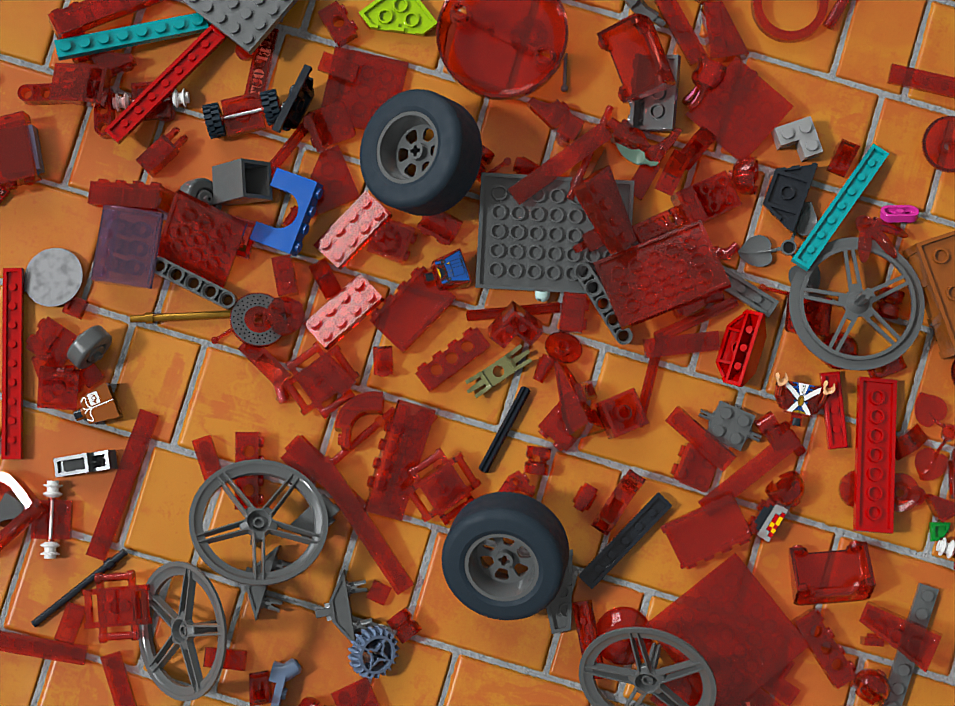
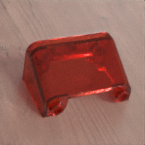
[597,13,676,104]
[788,541,876,606]

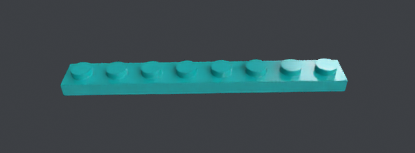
[54,13,209,61]
[791,143,889,271]

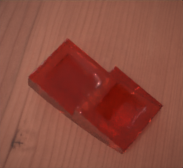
[203,647,247,671]

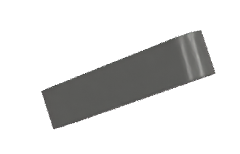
[150,257,238,310]
[573,261,633,345]

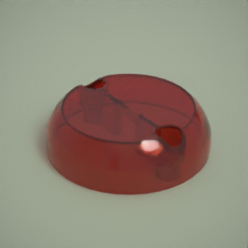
[436,0,569,101]

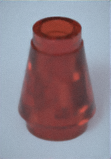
[513,156,542,176]
[533,353,557,383]

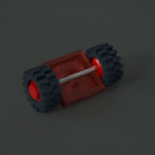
[202,89,281,139]

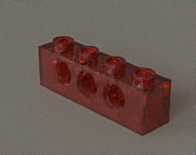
[415,327,491,393]
[235,432,264,510]
[791,608,857,689]

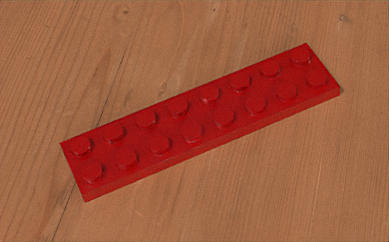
[853,377,897,534]

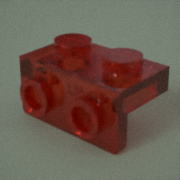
[417,212,463,245]

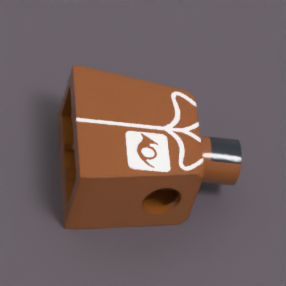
[73,383,123,424]

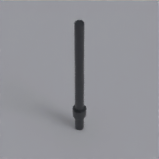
[31,549,128,627]

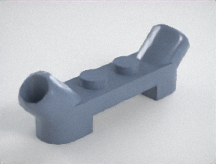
[269,658,302,706]

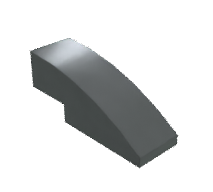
[53,450,118,478]

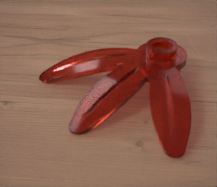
[855,215,908,263]

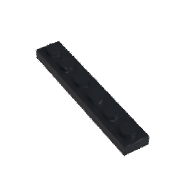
[578,492,672,589]

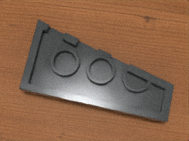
[546,549,573,634]

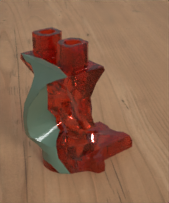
[604,117,683,169]

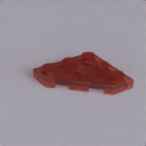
[310,145,360,218]

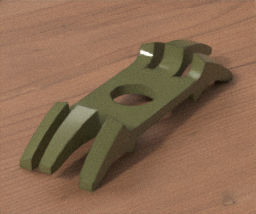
[465,344,532,398]

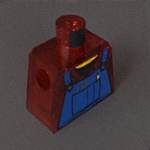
[423,248,472,291]

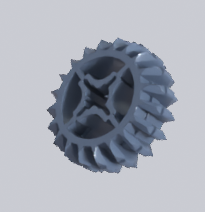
[347,626,400,679]

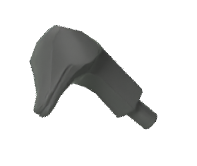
[624,0,666,28]

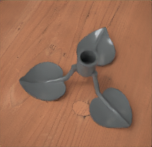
[738,202,821,289]

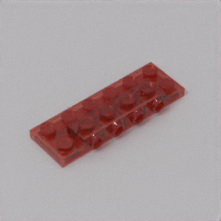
[364,399,436,521]

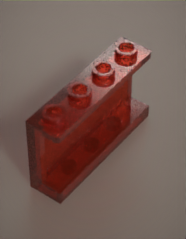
[370,266,456,353]
[660,492,753,570]

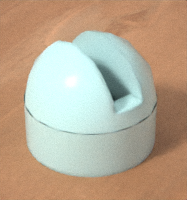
[535,291,550,302]

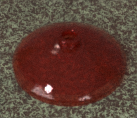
[922,116,955,173]
[594,607,652,666]

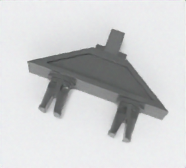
[239,545,292,620]
[315,569,374,642]

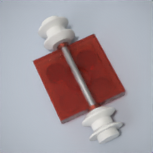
[112,81,190,121]
[31,481,73,559]

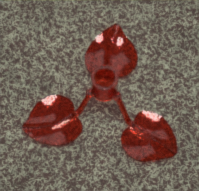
[914,392,955,481]

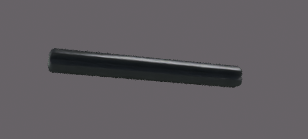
[479,386,531,473]

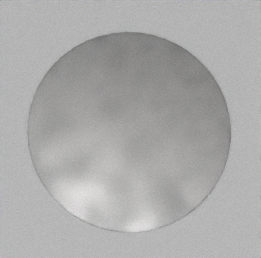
[24,248,83,307]

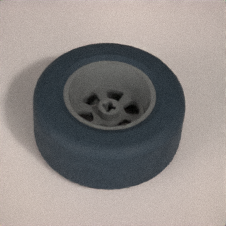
[360,89,482,216]
[442,492,569,620]

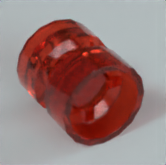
[874,287,905,320]
[523,446,551,476]
[386,607,422,644]

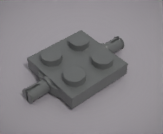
[698,401,762,451]

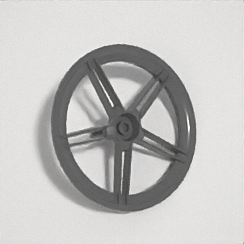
[789,237,925,371]
[189,459,328,586]
[137,561,227,701]
[579,627,717,706]

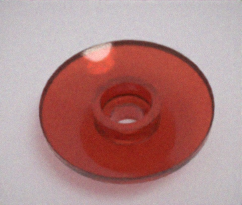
[545,332,582,364]
[894,473,920,512]

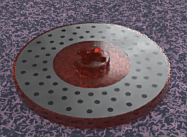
[230,293,287,348]

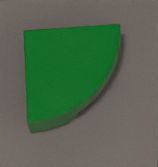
[929,522,951,542]

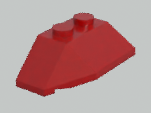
[716,309,767,387]

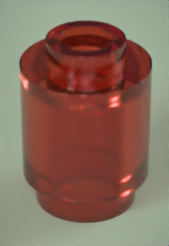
[572,482,598,512]

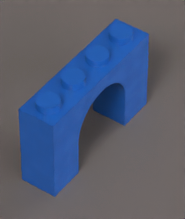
[250,168,323,257]

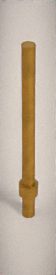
[130,310,246,324]

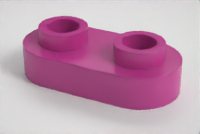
[880,205,919,223]

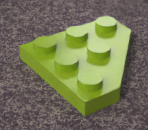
[359,0,438,36]

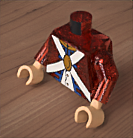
[774,373,835,427]

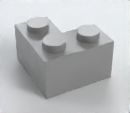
[771,116,823,162]

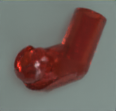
[711,242,740,260]

